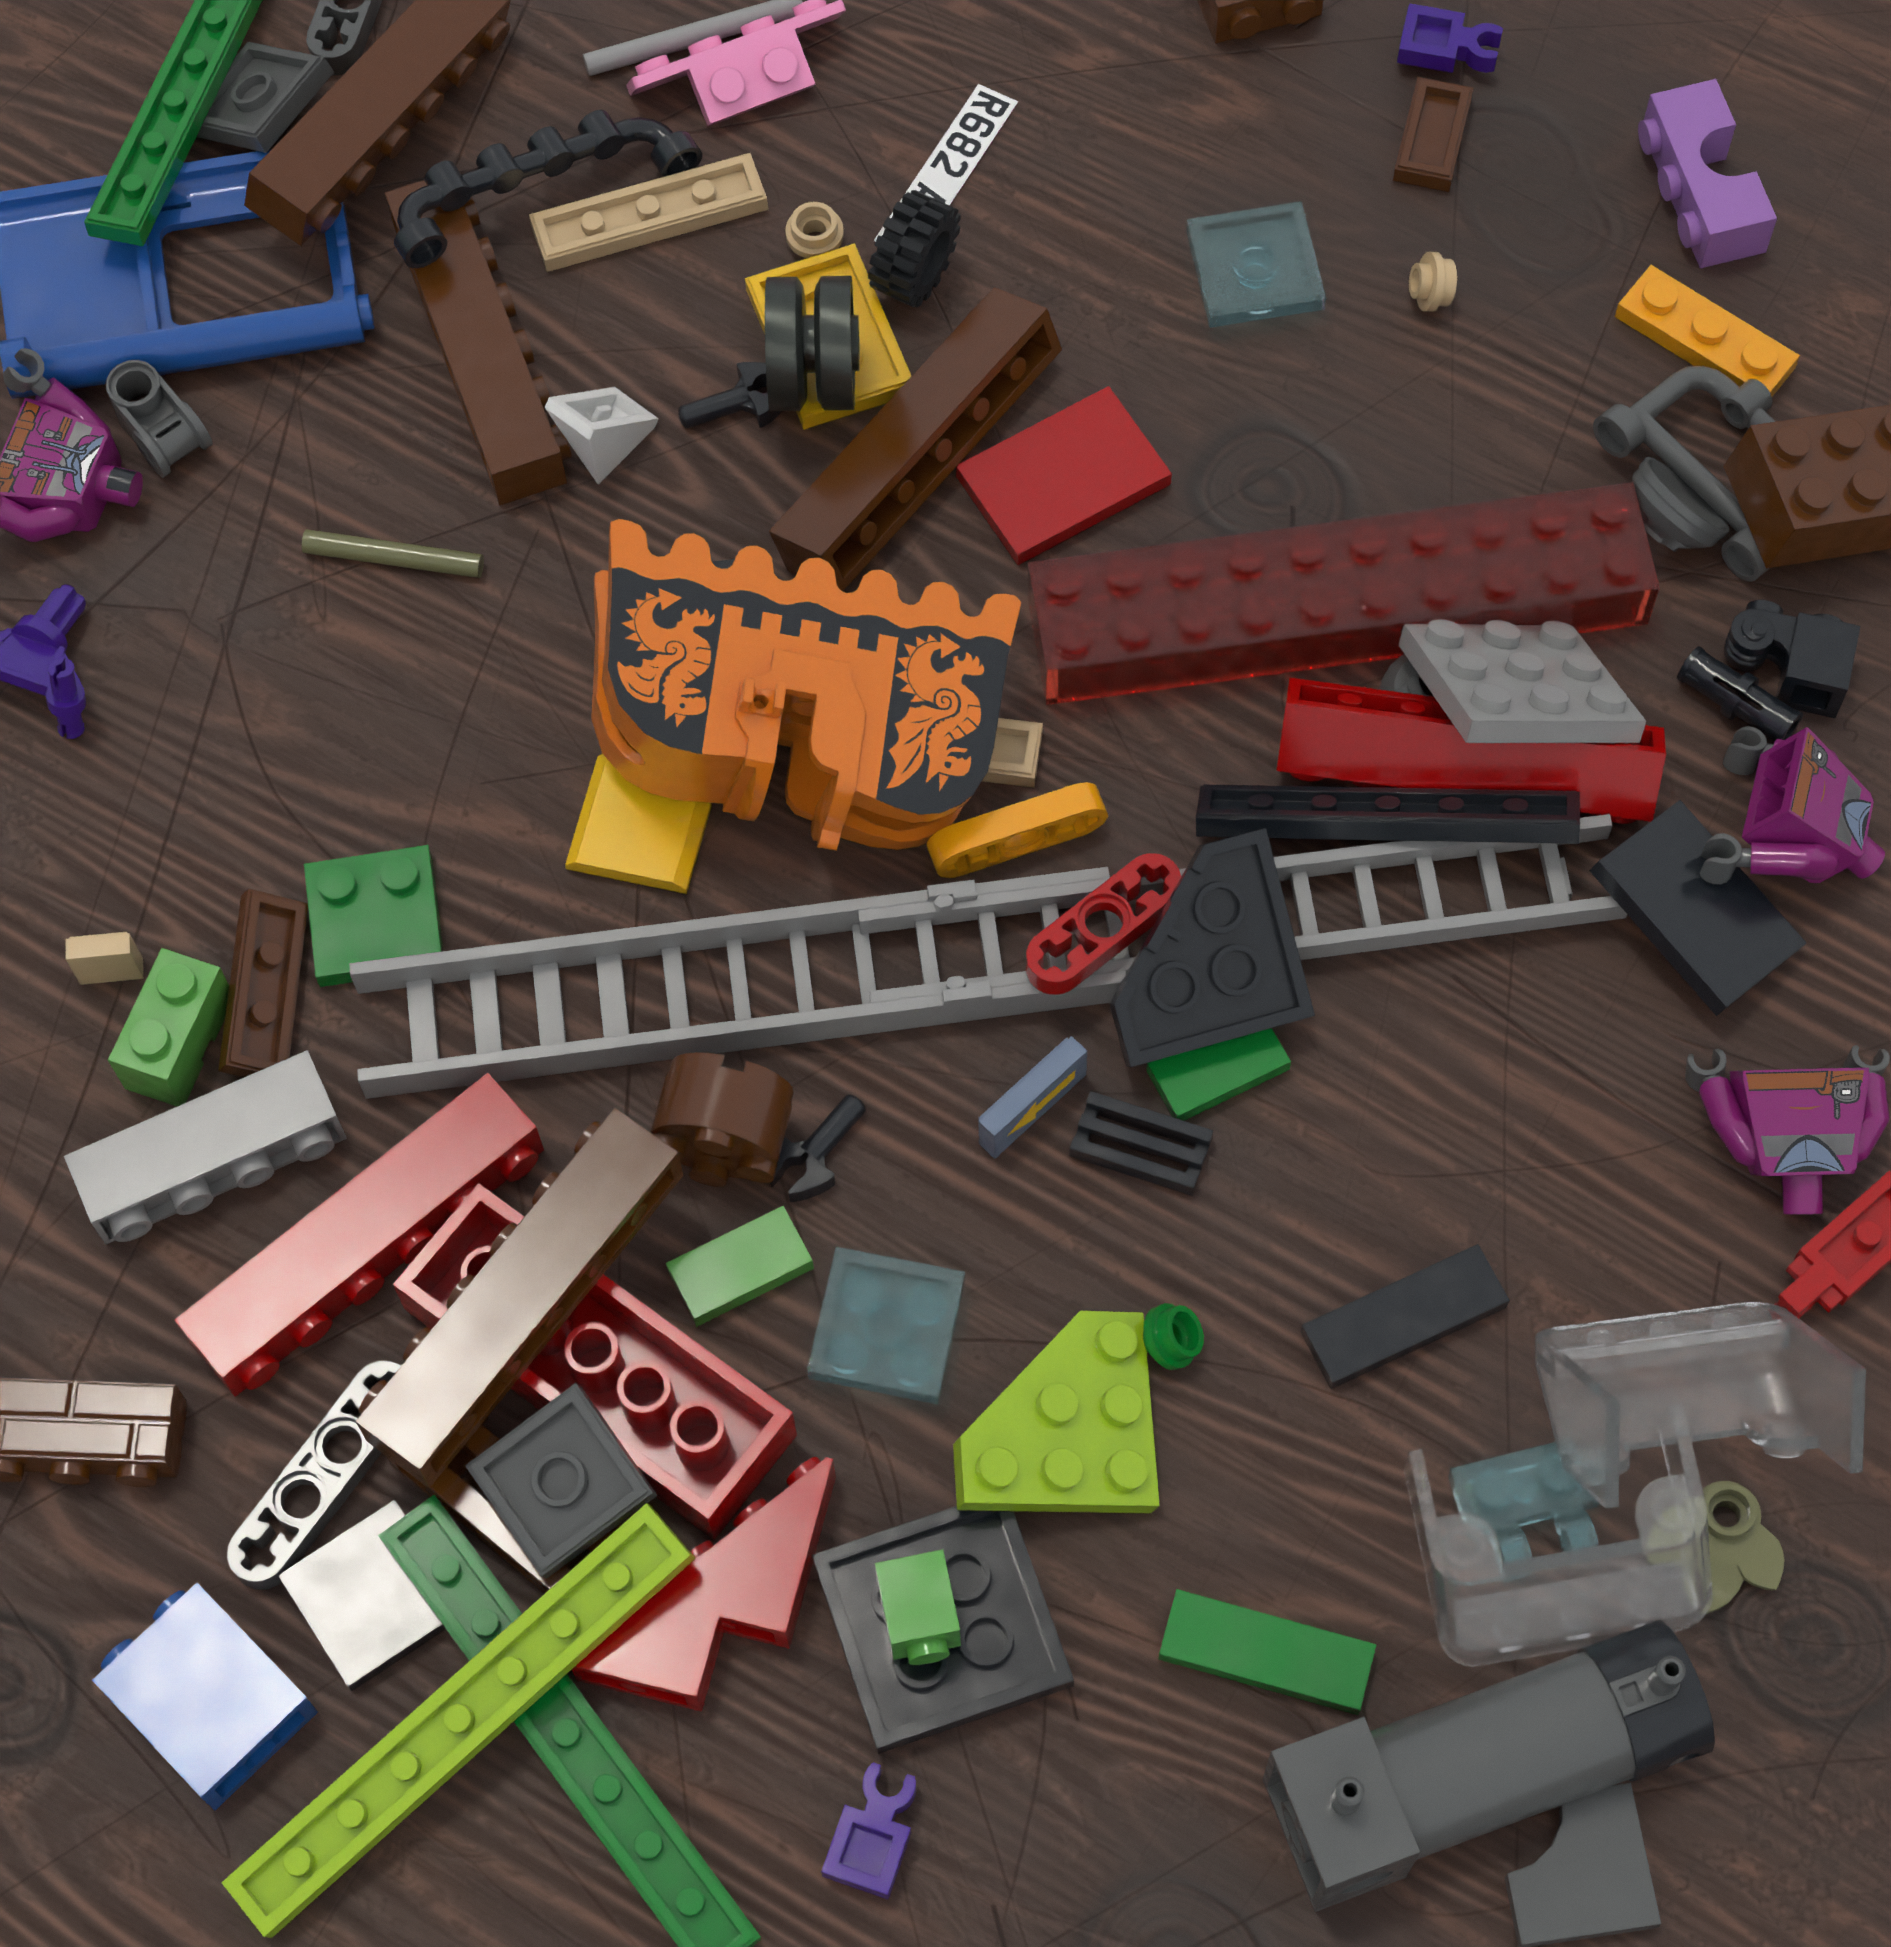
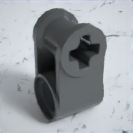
[106,360,213,478]

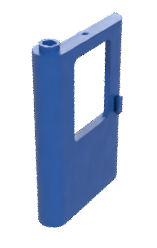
[0,149,375,399]

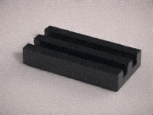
[1069,1091,1213,1196]

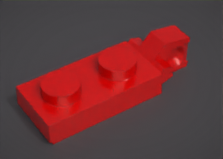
[1771,1171,1891,1327]

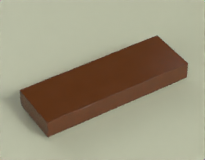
[218,888,308,1077]

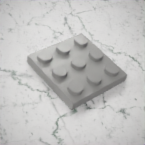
[1399,619,1646,743]

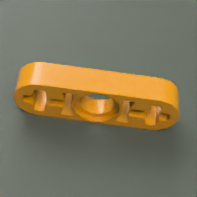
[927,782,1108,878]

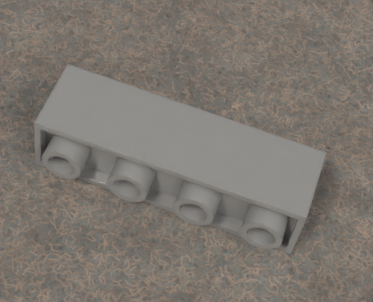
[64,1050,347,1244]

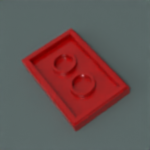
[956,386,1172,565]

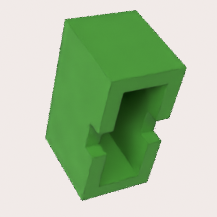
[108,948,229,1106]

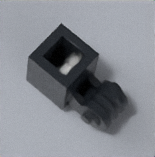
[1724,600,1861,718]

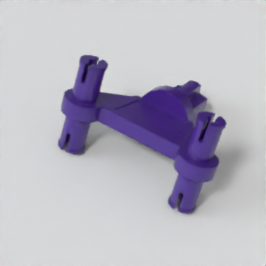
[0,584,86,739]

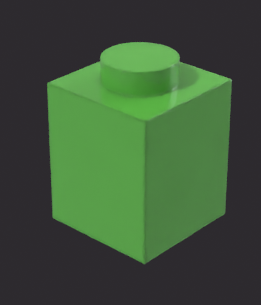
[875,1549,961,1665]

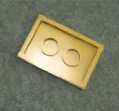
[745,243,911,430]

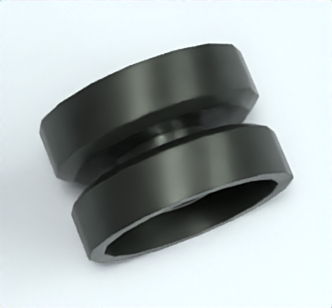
[765,276,860,411]

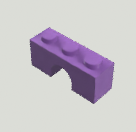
[1638,79,1777,268]

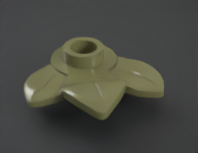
[1645,1481,1785,1614]

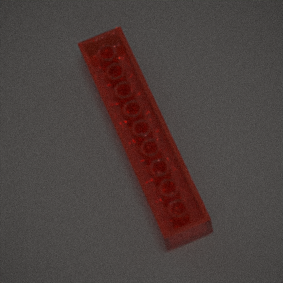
[1028,482,1660,705]

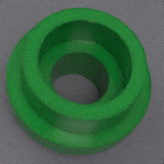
[1143,1303,1204,1370]

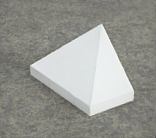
[544,387,659,485]

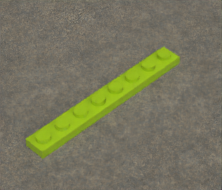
[221,1503,695,1938]

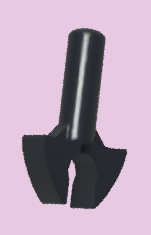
[678,362,782,428]
[770,1094,866,1202]

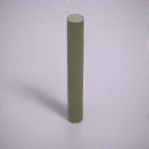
[302,529,484,578]

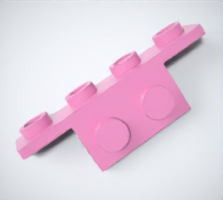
[626,0,846,127]

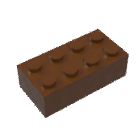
[1723,404,1891,569]

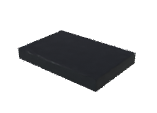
[1589,800,1806,1016]

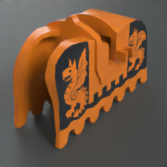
[591,519,1021,851]

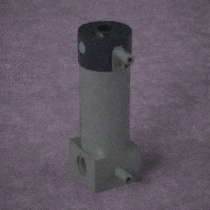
[1262,1619,1715,1912]

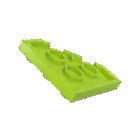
[953,1311,1160,1513]

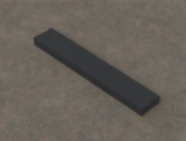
[1196,784,1580,844]

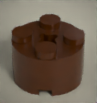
[650,1052,794,1187]

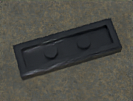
[1300,1244,1510,1389]

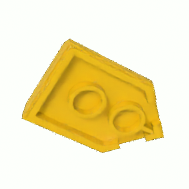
[565,753,712,894]

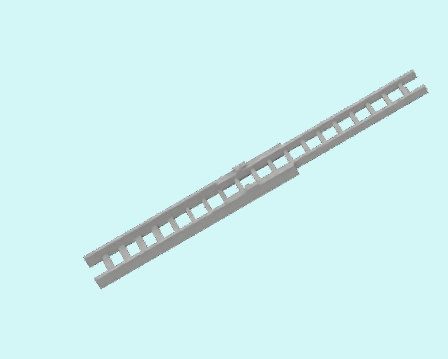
[349,814,1627,1099]

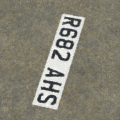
[874,84,1018,242]

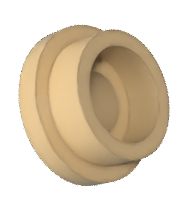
[785,202,844,258]
[1409,252,1457,312]

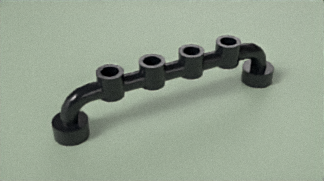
[394,110,702,268]

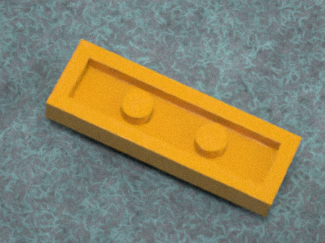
[1615,265,1800,397]

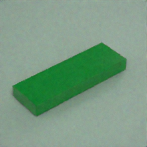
[1158,1589,1377,1715]

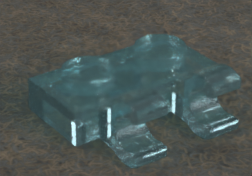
[1448,1436,1601,1580]

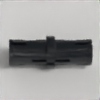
[1677,646,1803,741]

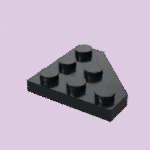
[1110,828,1315,1067]

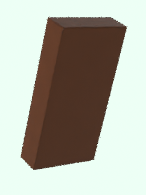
[1393,77,1474,192]

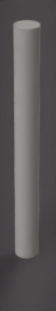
[582,0,803,76]

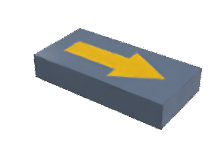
[978,1036,1087,1159]

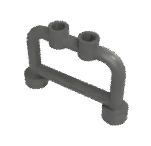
[1593,366,1776,582]

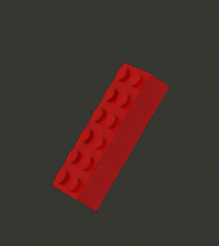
[393,1183,797,1540]

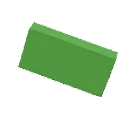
[666,1206,814,1327]

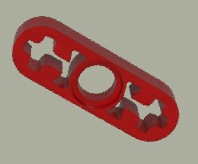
[1026,853,1181,995]

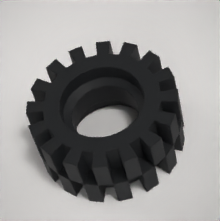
[868,190,961,307]

